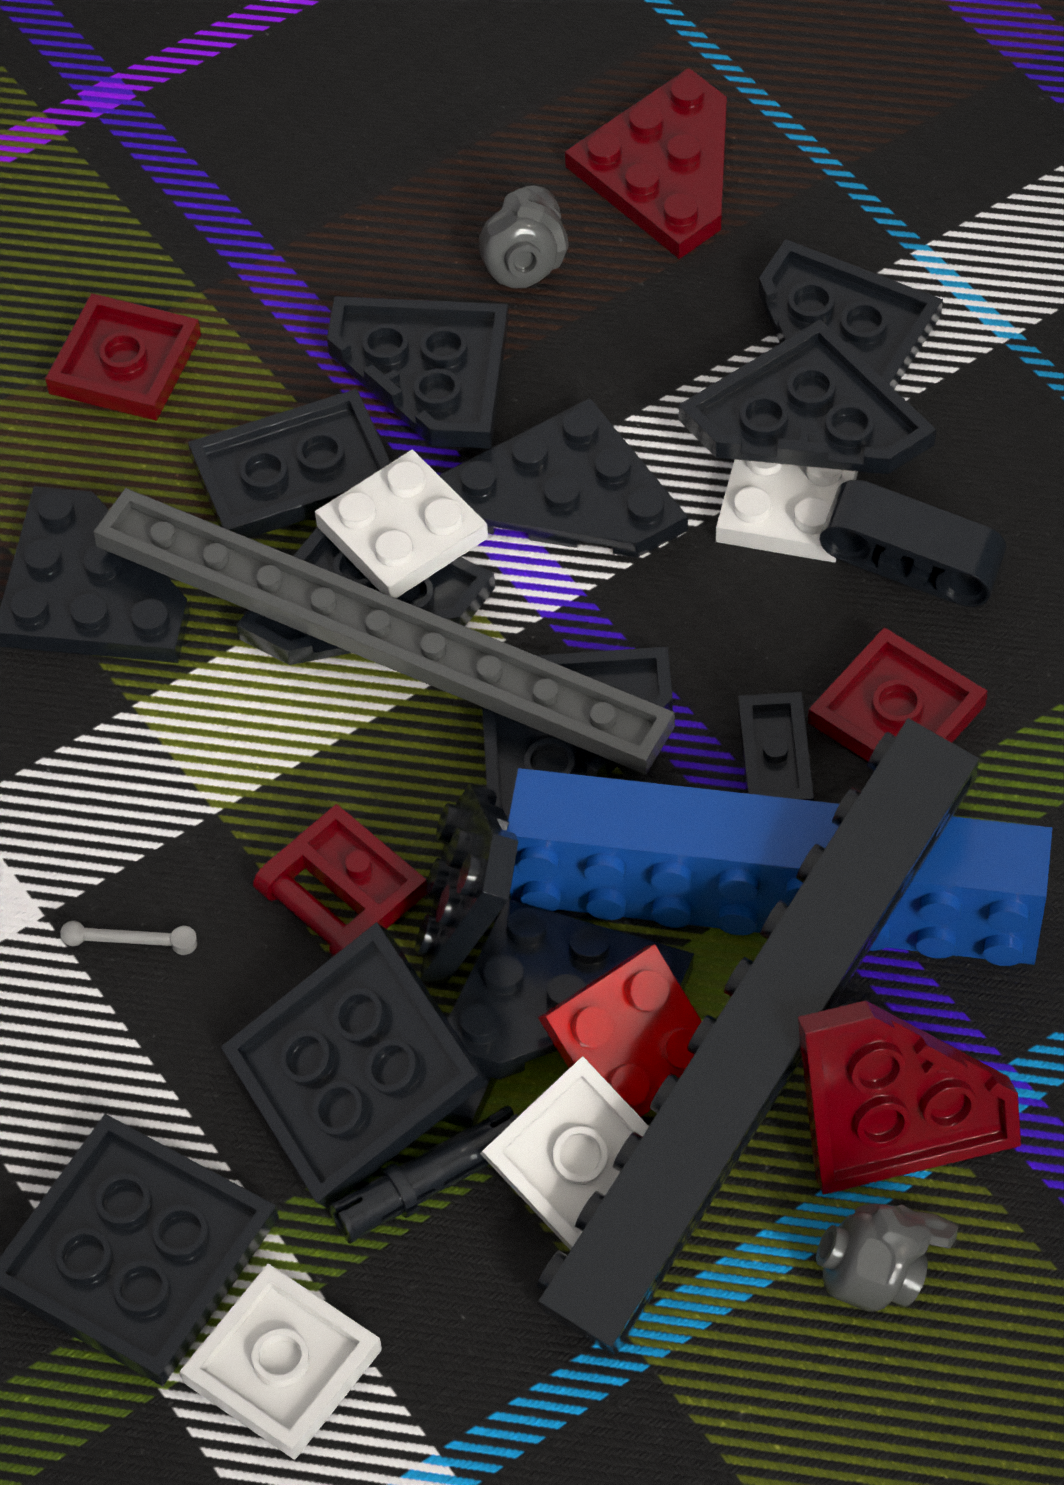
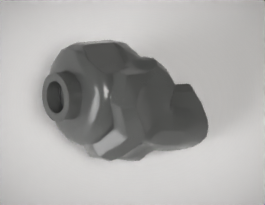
[478,185,569,288]
[816,1204,959,1312]

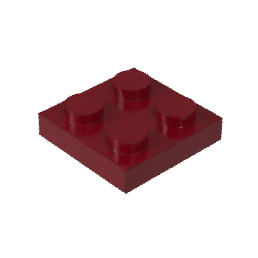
[45,293,201,421]
[808,627,988,761]

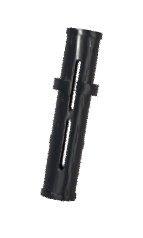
[329,1105,518,1244]

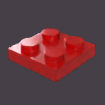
[538,944,702,1117]

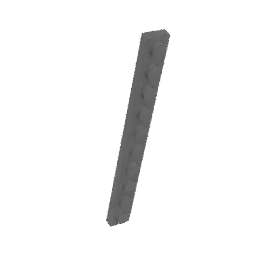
[93,488,675,775]

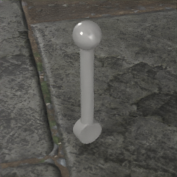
[60,921,197,955]

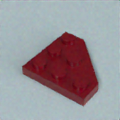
[565,68,727,259]
[798,1000,1021,1195]

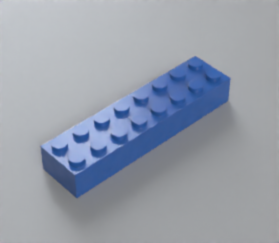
[507,768,1052,966]

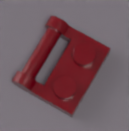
[253,803,427,956]

